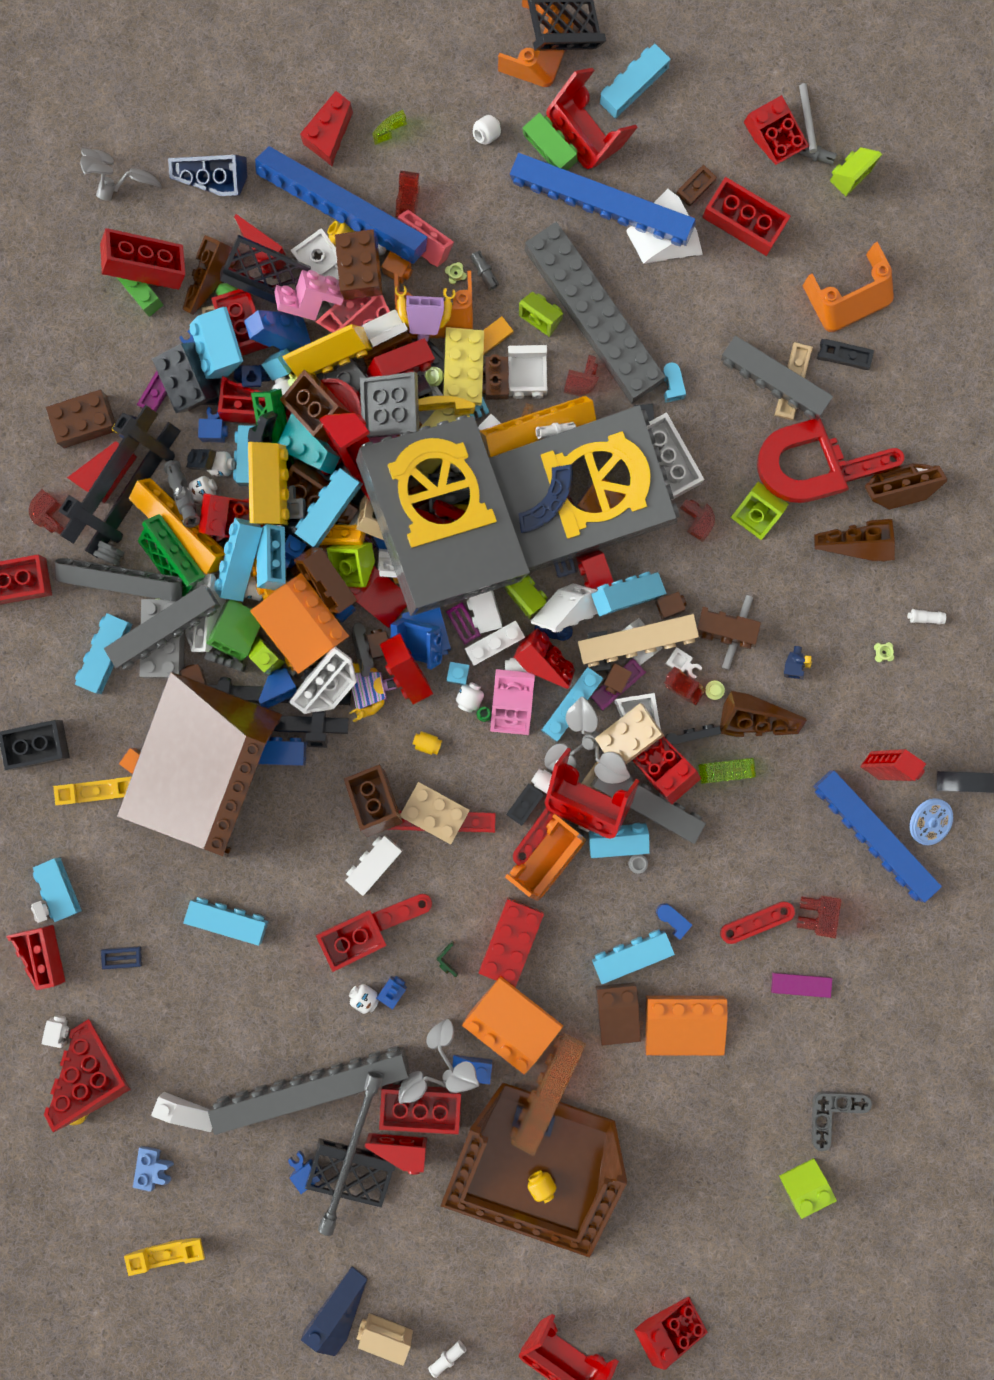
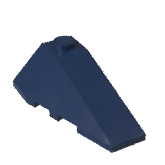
[168,155,248,196]
[301,1266,368,1356]

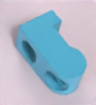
[663,363,686,403]

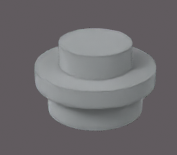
[628,854,648,874]

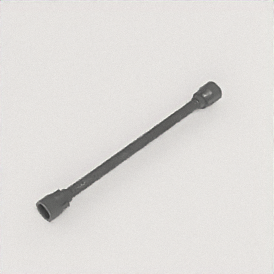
[318,1071,384,1236]

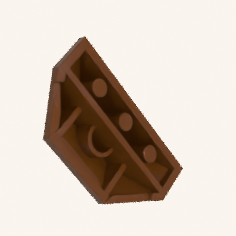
[865,463,947,510]

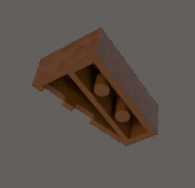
[294,547,357,613]
[697,607,761,649]

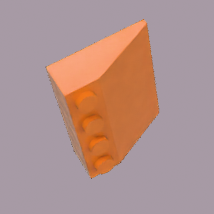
[250,573,349,674]
[462,976,563,1075]
[646,995,727,1056]

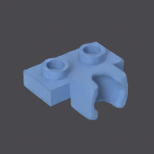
[133,1146,174,1192]

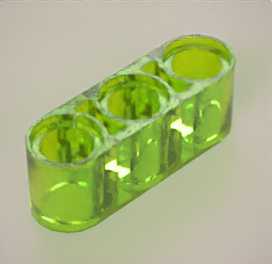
[698,758,756,784]

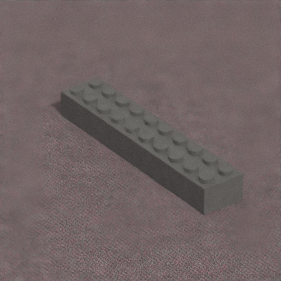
[524,221,665,404]
[208,1046,411,1135]

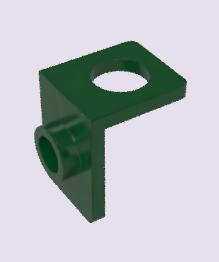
[436,941,458,977]

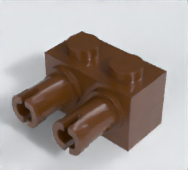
[482,354,509,400]

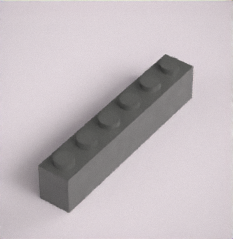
[721,335,833,420]
[104,584,221,670]
[591,776,706,844]

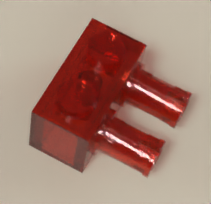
[797,896,842,939]

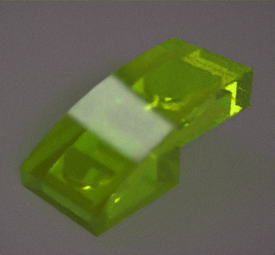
[372,109,407,145]

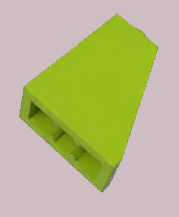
[248,636,285,675]

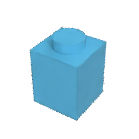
[262,348,292,381]
[447,662,470,685]

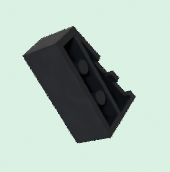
[428,472,470,514]

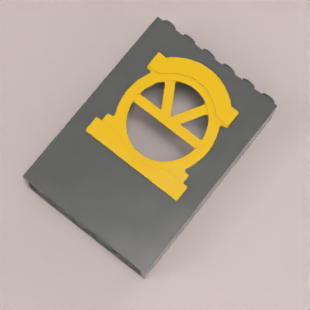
[489,405,680,573]
[356,415,530,616]

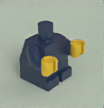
[784,646,812,680]

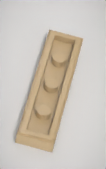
[774,342,813,421]

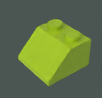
[830,147,882,196]
[519,292,563,337]
[731,481,789,540]
[327,542,375,587]
[505,575,548,620]
[779,1158,837,1219]

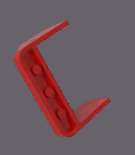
[546,68,638,169]
[319,412,370,501]
[545,748,640,839]
[519,1314,619,1380]

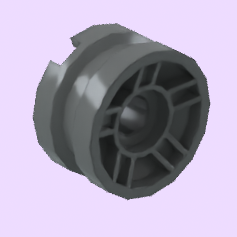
[93,541,125,567]

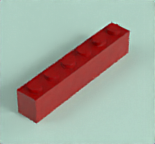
[860,749,926,781]

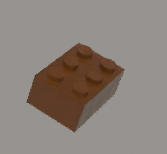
[335,229,383,300]
[280,370,350,442]
[46,389,116,448]
[344,764,403,838]

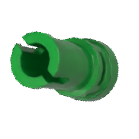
[477,706,492,722]

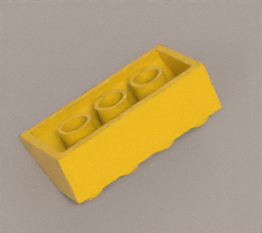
[283,324,372,378]
[248,442,290,525]

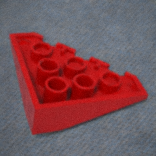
[44,1019,131,1133]

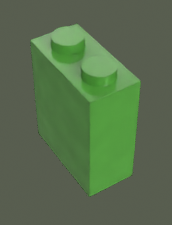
[206,599,260,661]

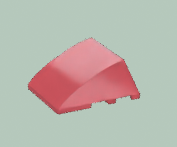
[316,295,390,348]

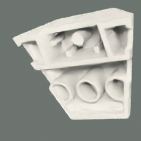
[626,189,703,264]

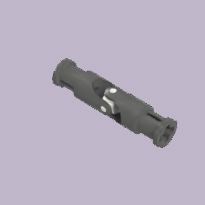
[164,460,200,527]

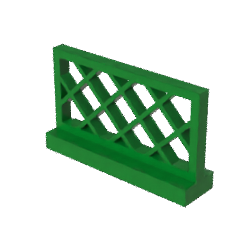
[138,514,205,597]

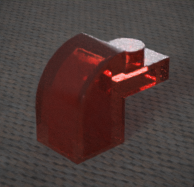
[396,170,420,217]
[564,355,599,396]
[29,489,64,534]
[680,499,715,542]
[664,666,706,706]

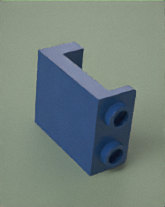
[391,618,442,670]

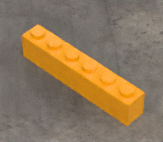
[480,396,596,457]
[129,478,225,575]

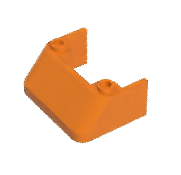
[498,0,574,87]
[802,242,894,332]
[394,271,473,339]
[505,814,586,901]

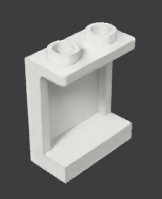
[508,345,547,399]

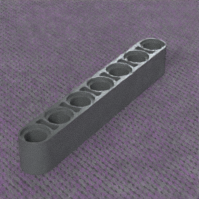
[55,558,182,601]

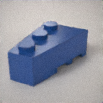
[244,310,311,353]

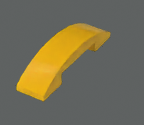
[418,396,475,416]
[53,777,131,806]
[124,1238,205,1276]

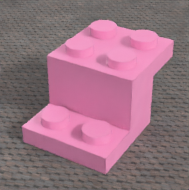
[274,270,344,321]
[490,669,535,735]

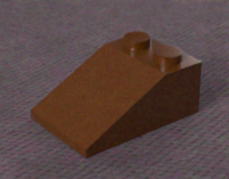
[595,982,641,1046]

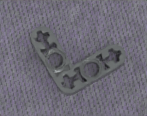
[811,1091,872,1151]

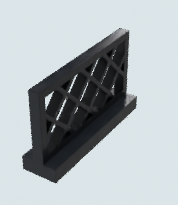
[528,0,606,51]
[220,235,311,305]
[305,1138,396,1208]

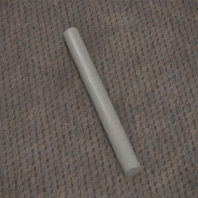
[799,83,817,153]
[722,595,753,670]

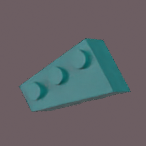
[278,413,340,475]

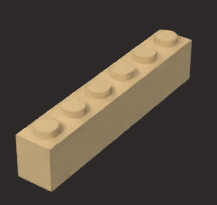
[578,614,699,667]

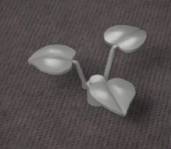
[80,148,162,201]
[544,696,631,784]
[398,1019,479,1104]

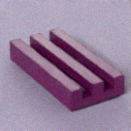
[446,602,481,645]

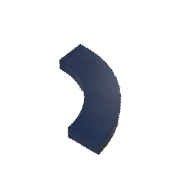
[518,464,573,533]

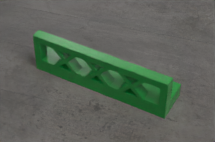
[251,389,294,465]

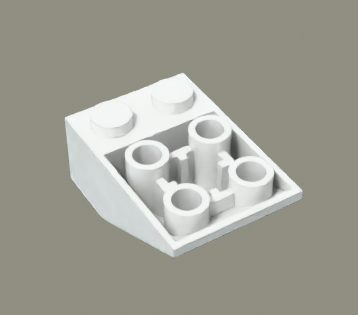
[531,583,598,632]

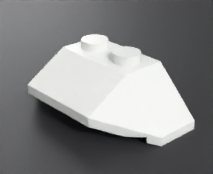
[185,574,226,652]
[289,647,357,714]

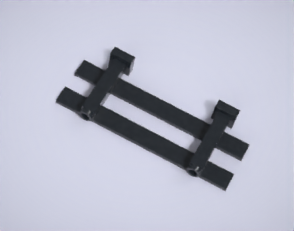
[58,405,181,558]
[208,677,351,748]

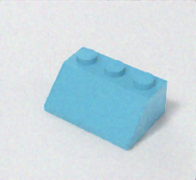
[190,307,243,379]

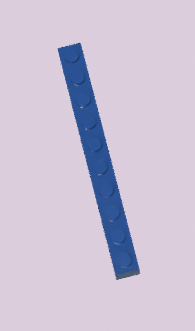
[255,146,427,264]
[510,153,696,246]

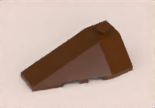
[183,235,238,315]
[287,459,359,525]
[814,519,895,562]
[720,691,807,737]

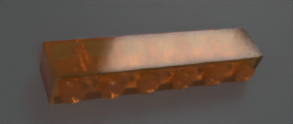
[510,1033,586,1156]

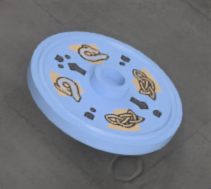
[910,798,953,845]

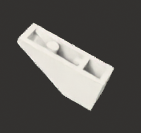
[151,1092,212,1132]

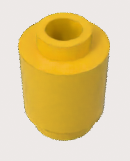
[412,731,442,755]

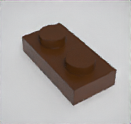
[676,165,717,207]

